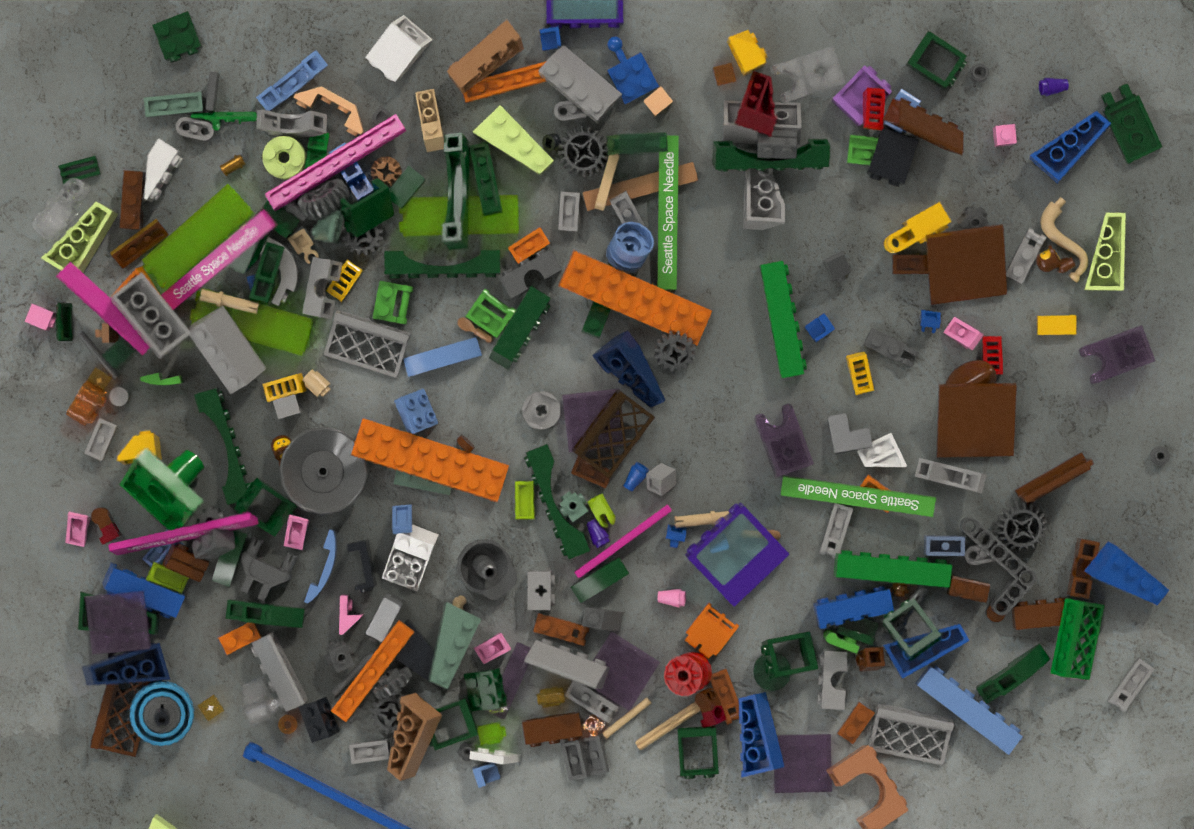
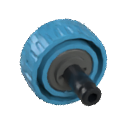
[130,680,194,746]

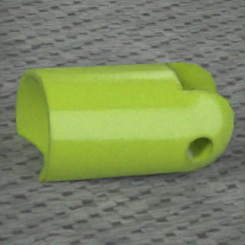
[587,493,616,528]

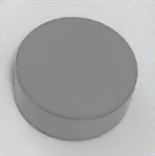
[109,387,129,406]

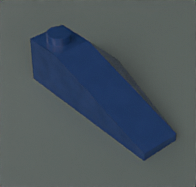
[592,330,665,408]

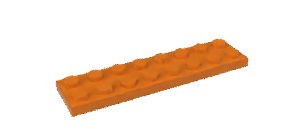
[558,250,712,346]
[351,418,509,502]

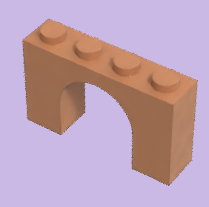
[826,745,909,829]

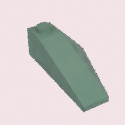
[312,207,343,244]

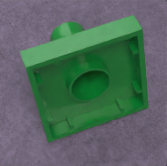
[119,448,204,531]

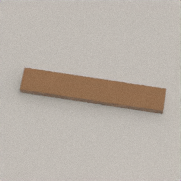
[582,162,698,211]

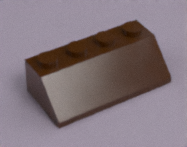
[883,98,964,155]

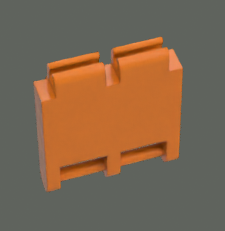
[685,602,739,659]

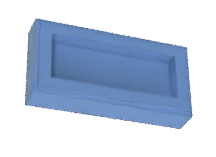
[392,505,412,534]

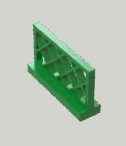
[1050,598,1105,680]

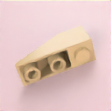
[415,89,444,152]

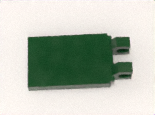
[1101,84,1163,164]

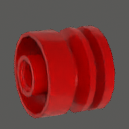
[664,652,712,696]

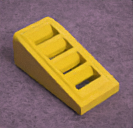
[326,259,363,302]
[846,352,874,395]
[262,373,307,402]

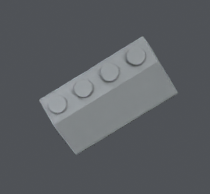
[538,45,622,124]
[723,100,801,145]
[110,273,191,360]
[188,306,266,394]
[251,631,308,712]
[524,638,610,689]

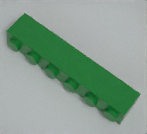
[760,261,807,378]
[833,550,952,588]

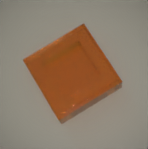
[713,63,736,87]

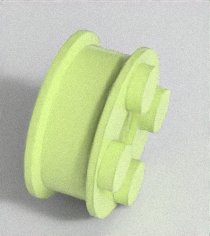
[262,136,307,179]

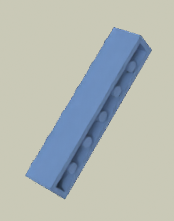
[915,665,1023,755]

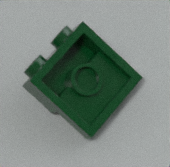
[152,11,203,63]
[463,668,507,712]

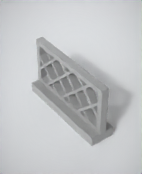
[324,310,411,378]
[869,703,954,765]

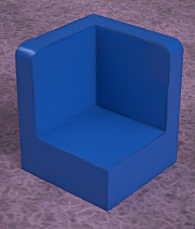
[540,27,561,51]
[805,313,835,342]

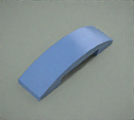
[256,50,328,111]
[403,337,482,377]
[304,529,337,603]

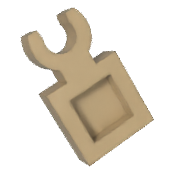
[288,228,319,264]

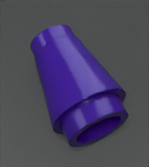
[1039,78,1069,97]
[586,519,610,549]

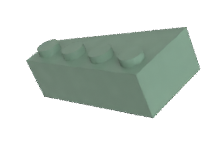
[428,602,481,689]

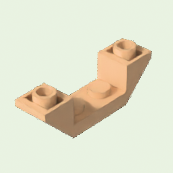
[293,86,364,137]

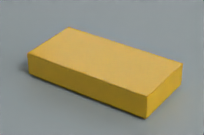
[1037,315,1076,335]

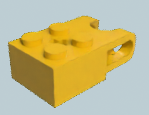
[884,202,951,254]

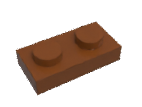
[837,702,875,744]

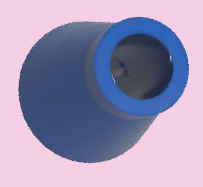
[623,462,649,492]

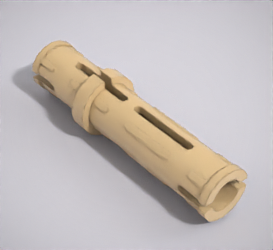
[200,289,259,314]
[674,511,733,529]

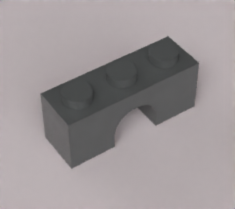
[500,249,562,299]

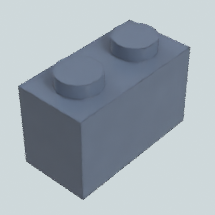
[924,535,965,556]

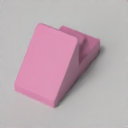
[944,317,983,351]
[65,512,91,547]
[284,515,310,550]
[339,595,364,634]
[474,633,511,664]

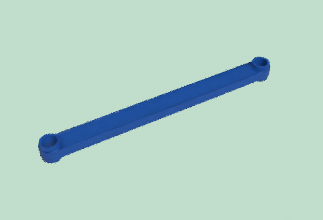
[242,742,411,829]

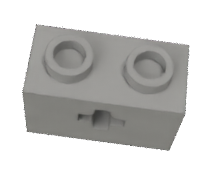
[528,571,555,610]

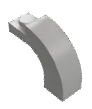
[256,109,327,138]
[260,237,299,306]
[915,458,986,493]

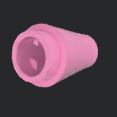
[658,589,686,608]

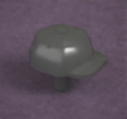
[457,539,517,600]

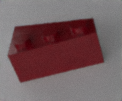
[735,71,777,136]

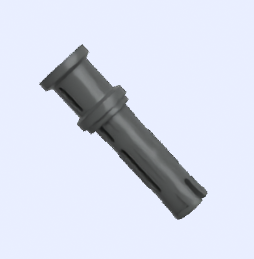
[883,585,929,634]

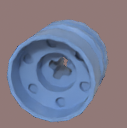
[606,222,654,273]

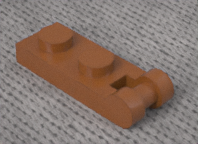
[533,613,590,646]
[710,668,739,725]

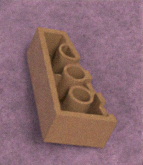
[447,20,524,94]
[387,693,442,781]

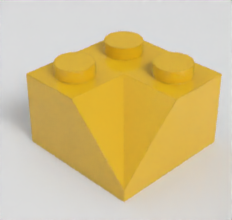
[727,30,768,76]

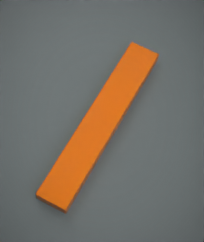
[463,62,547,103]
[331,620,414,722]

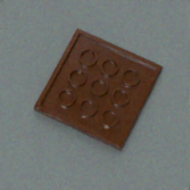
[926,224,1007,305]
[936,383,1017,457]

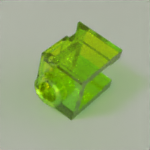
[477,722,507,747]

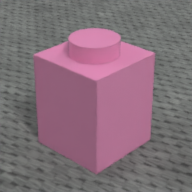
[993,124,1017,147]
[25,304,56,331]

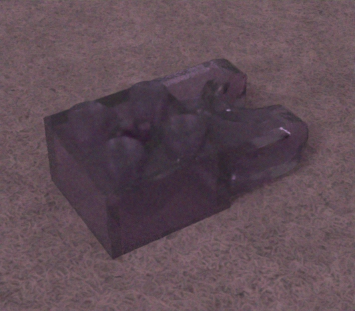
[1078,325,1155,384]
[754,403,814,479]

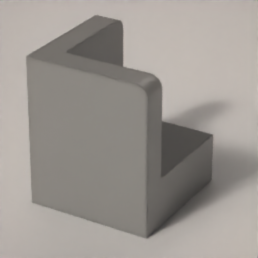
[273,395,302,419]
[646,463,676,496]

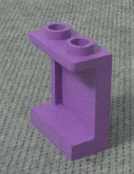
[831,65,892,127]

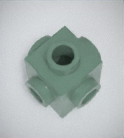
[559,491,588,522]

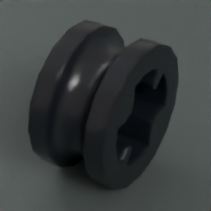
[542,133,561,152]

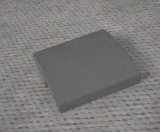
[561,734,609,781]

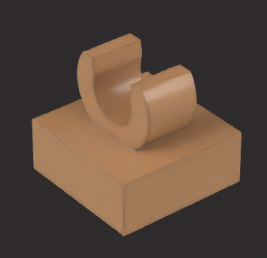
[95,323,119,343]

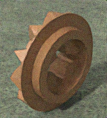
[371,157,402,187]

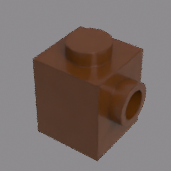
[856,647,885,672]

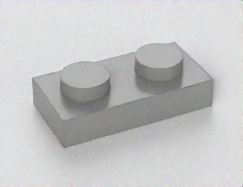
[609,191,644,226]
[558,192,580,232]
[84,418,118,461]
[349,739,390,764]

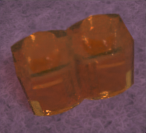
[66,380,107,426]

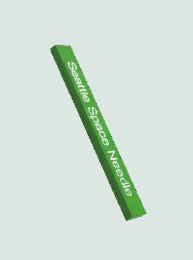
[657,135,679,290]
[781,475,936,517]

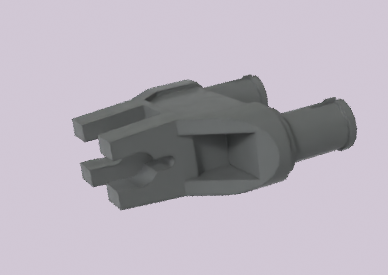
[240,536,299,601]

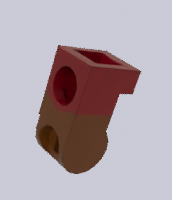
[91,507,122,545]
[695,688,726,728]

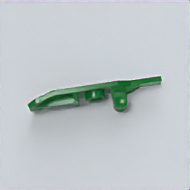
[191,112,257,131]

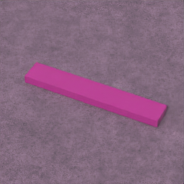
[56,262,150,355]
[574,504,671,578]

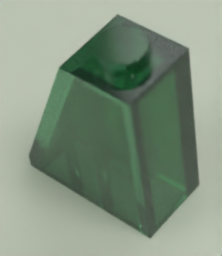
[607,132,668,155]
[102,337,138,369]

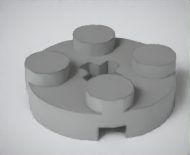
[522,391,561,430]

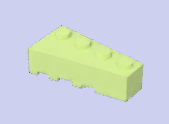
[473,105,554,175]
[41,202,118,273]
[1084,213,1126,291]

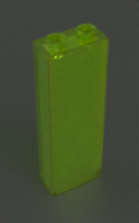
[142,184,255,289]
[399,195,519,237]
[189,287,314,356]

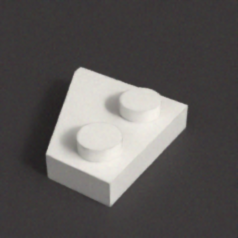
[857,433,907,467]
[469,747,521,764]

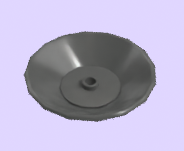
[279,427,368,515]

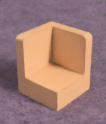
[644,87,673,117]

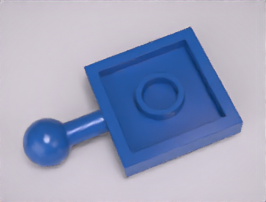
[607,37,659,104]

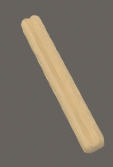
[635,701,701,750]

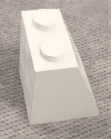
[366,15,433,82]

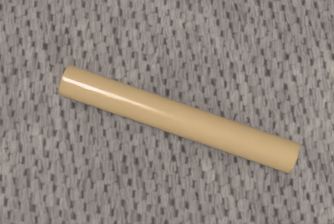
[602,697,651,739]

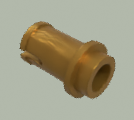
[220,155,246,176]

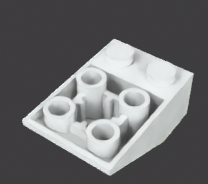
[144,138,183,202]
[382,525,439,591]

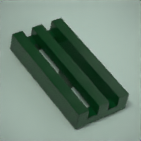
[58,156,101,185]

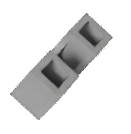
[302,257,342,319]
[817,649,848,710]

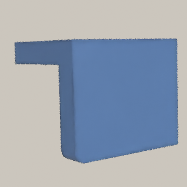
[472,762,500,788]

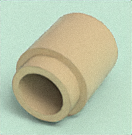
[302,369,331,397]

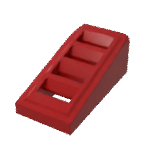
[863,87,885,130]
[982,336,1003,375]

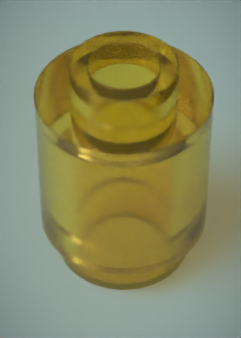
[537,686,565,708]

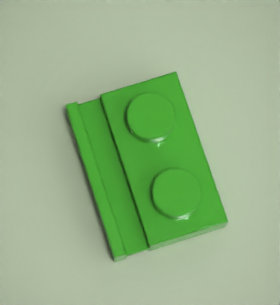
[847,135,879,166]

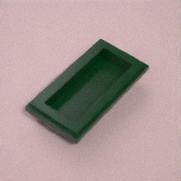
[56,303,73,341]

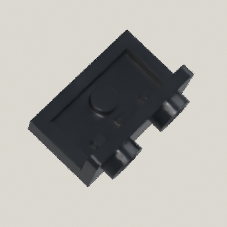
[298,697,339,743]

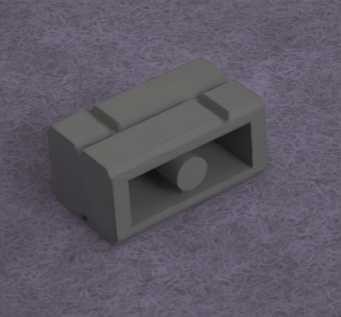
[757,130,797,159]
[192,528,235,560]

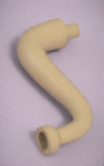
[1040,197,1089,283]

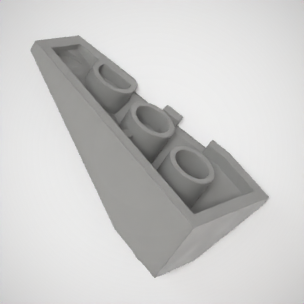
[743,149,785,230]

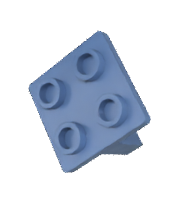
[394,389,438,434]

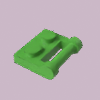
[373,281,414,325]
[465,288,516,338]
[823,630,860,653]

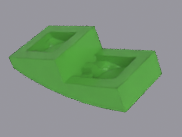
[140,373,183,385]

